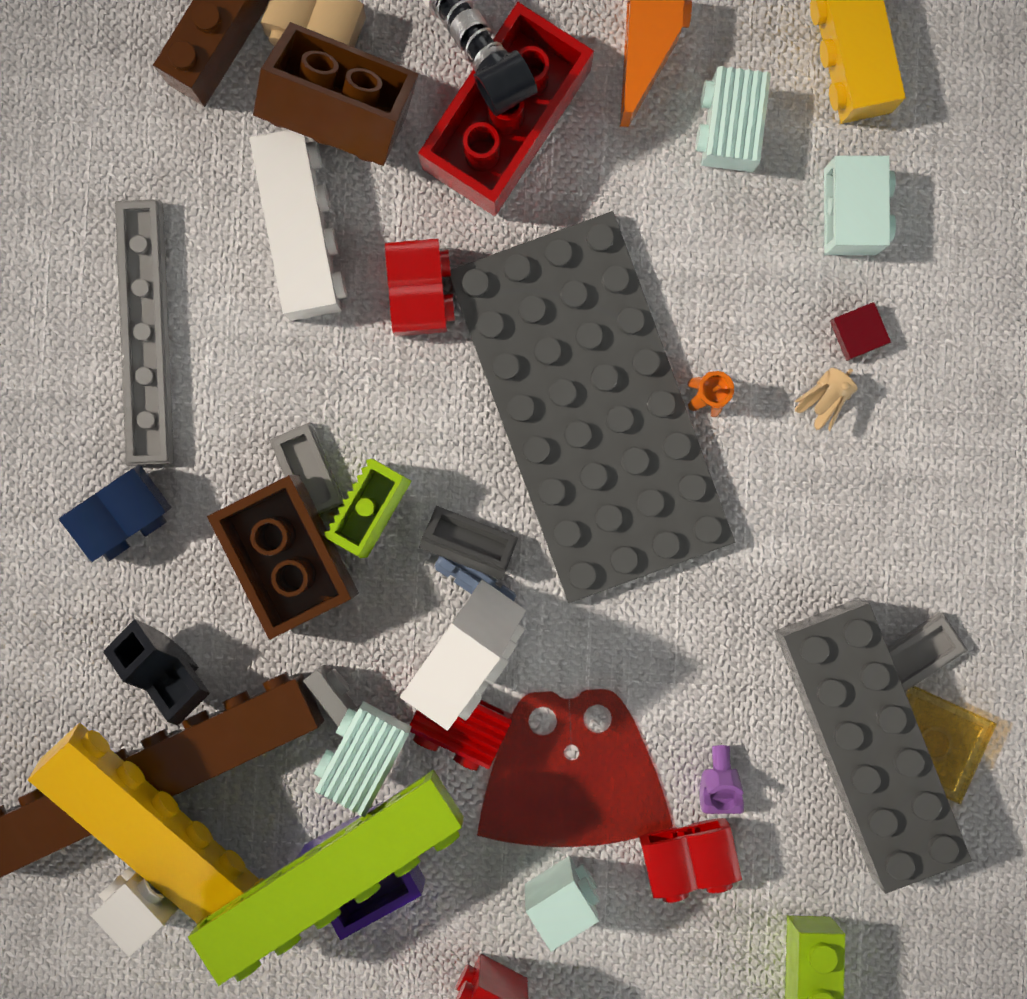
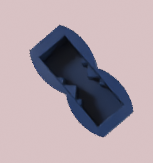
[58,464,172,563]

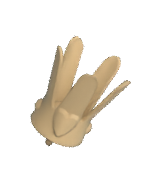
[795,368,858,431]

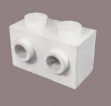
[90,867,178,957]

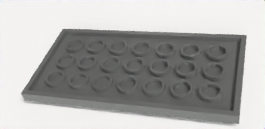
[449,211,736,603]

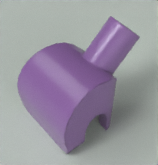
[699,745,744,814]

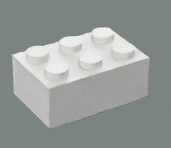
[400,579,526,731]

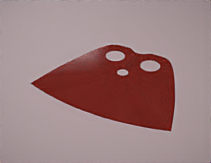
[477,689,673,847]

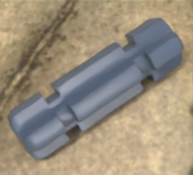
[434,556,516,601]

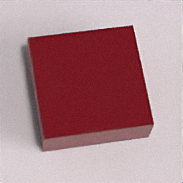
[830,302,891,361]

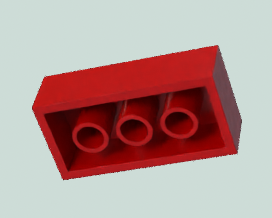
[418,2,594,216]

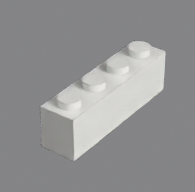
[249,130,347,321]

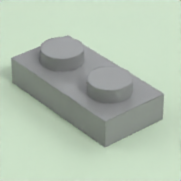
[303,664,361,727]

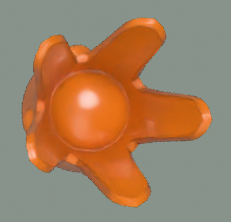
[688,371,734,417]

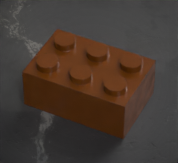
[253,22,419,166]
[207,475,359,640]

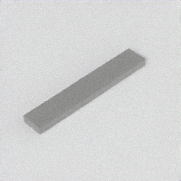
[115,199,174,466]

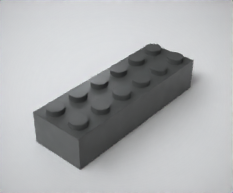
[774,599,972,894]

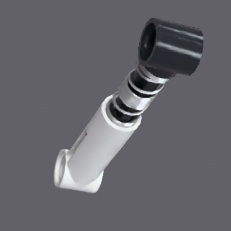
[422,0,538,116]

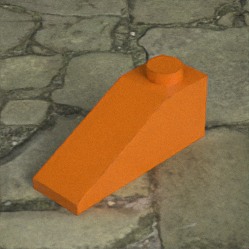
[620,0,692,127]

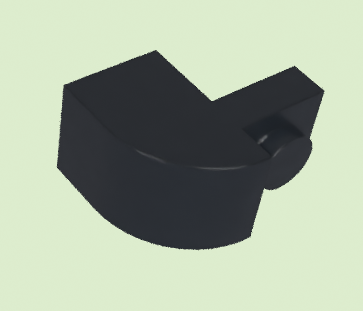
[103,619,210,726]

